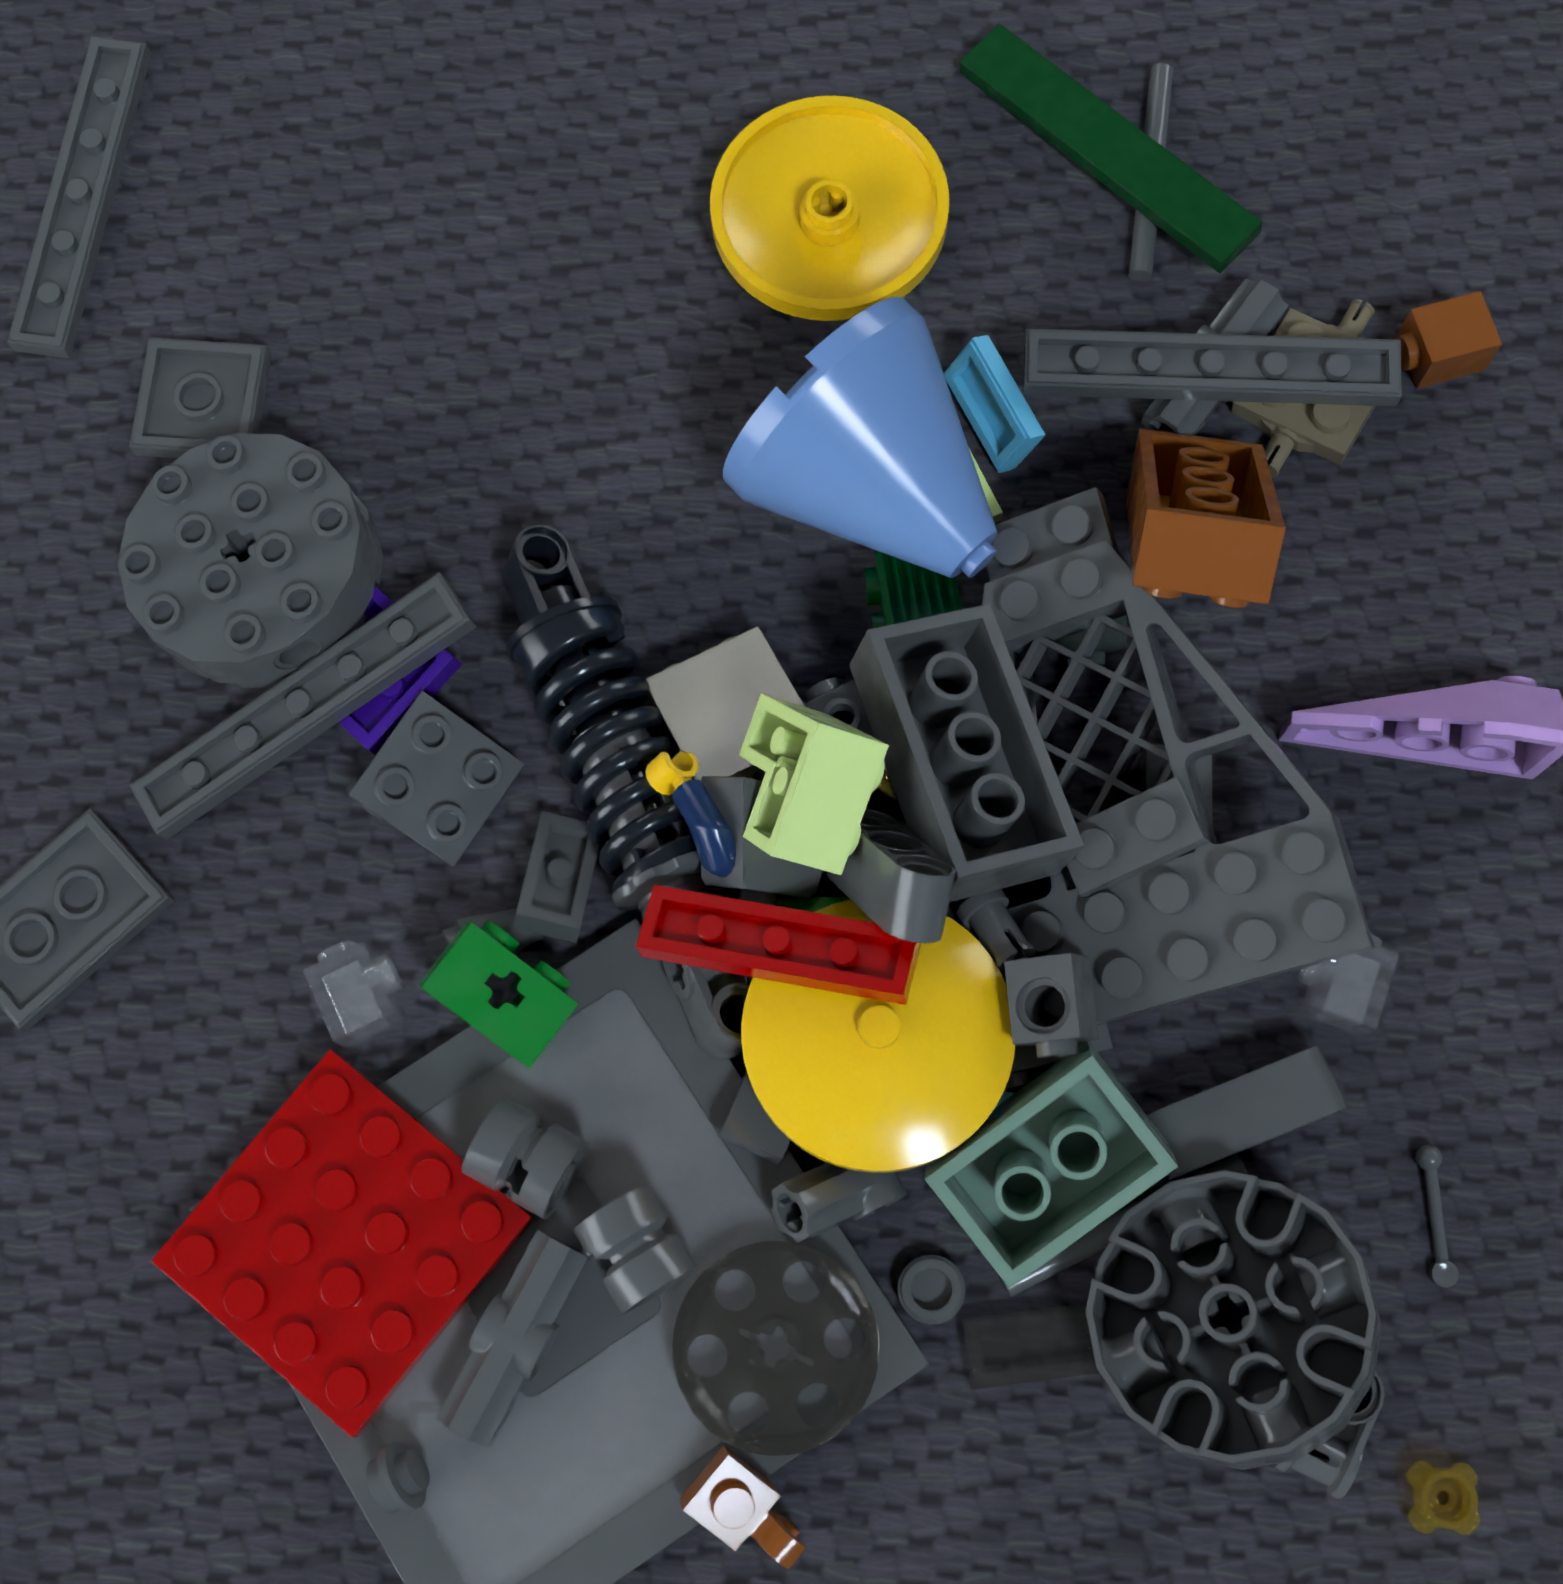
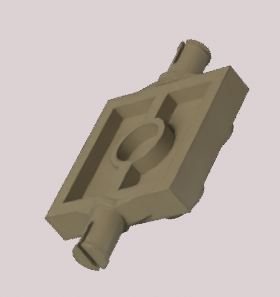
[1231,299,1376,478]

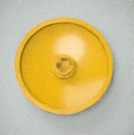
[710,96,949,321]
[741,899,1015,1173]

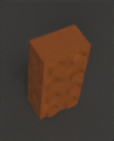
[1126,428,1286,608]

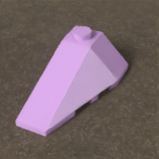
[1279,676,1563,779]

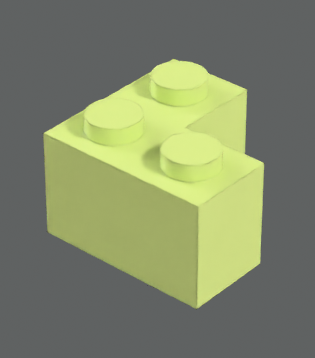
[738,693,889,875]

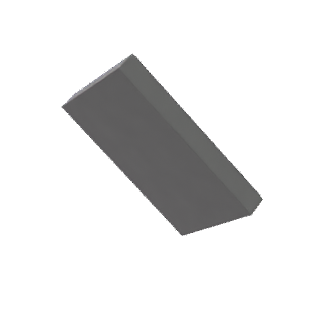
[0,808,174,1032]

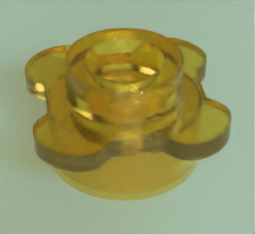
[1406,1461,1480,1535]

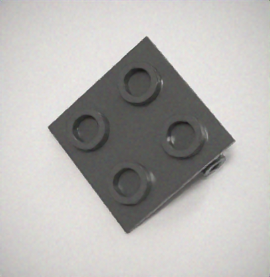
[348,691,524,867]

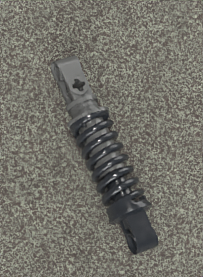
[502,524,753,1059]

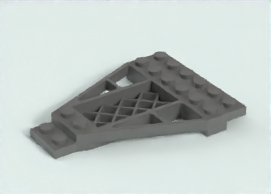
[956,487,1375,1026]

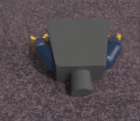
[645,751,824,906]

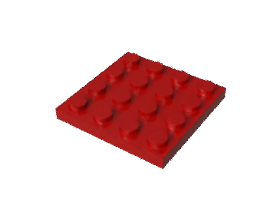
[151,1049,535,1438]

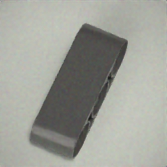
[826,808,956,943]
[1147,1045,1348,1180]

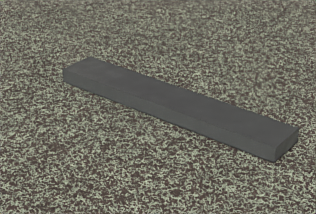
[7,36,152,359]
[1023,329,1402,406]
[129,572,477,840]

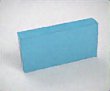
[944,335,1046,473]

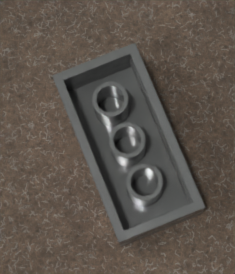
[849,604,1084,902]

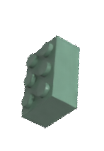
[925,1041,1178,1289]

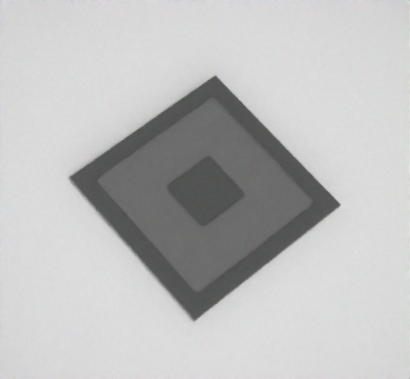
[189,918,929,1584]

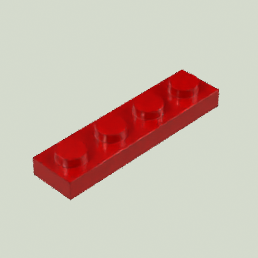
[636,885,921,1005]

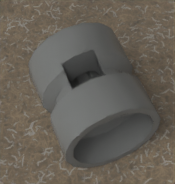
[462,1096,589,1220]
[573,1184,698,1315]

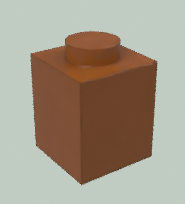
[1395,291,1502,389]

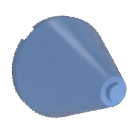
[723,297,998,578]

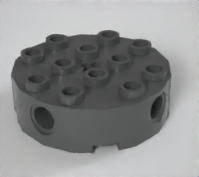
[117,433,384,689]
[1085,1170,1382,1470]

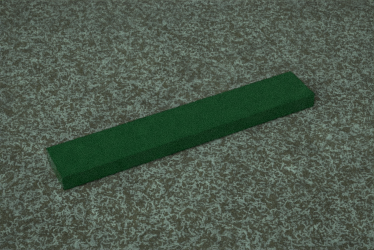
[959,23,1263,273]

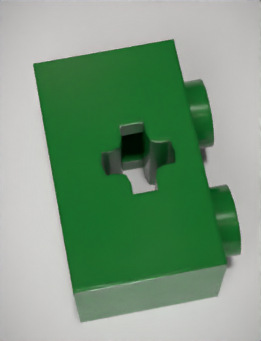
[417,920,578,1069]

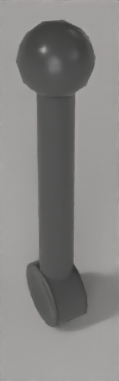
[1415,1144,1459,1288]

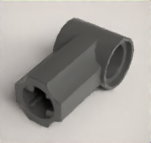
[771,1161,907,1243]

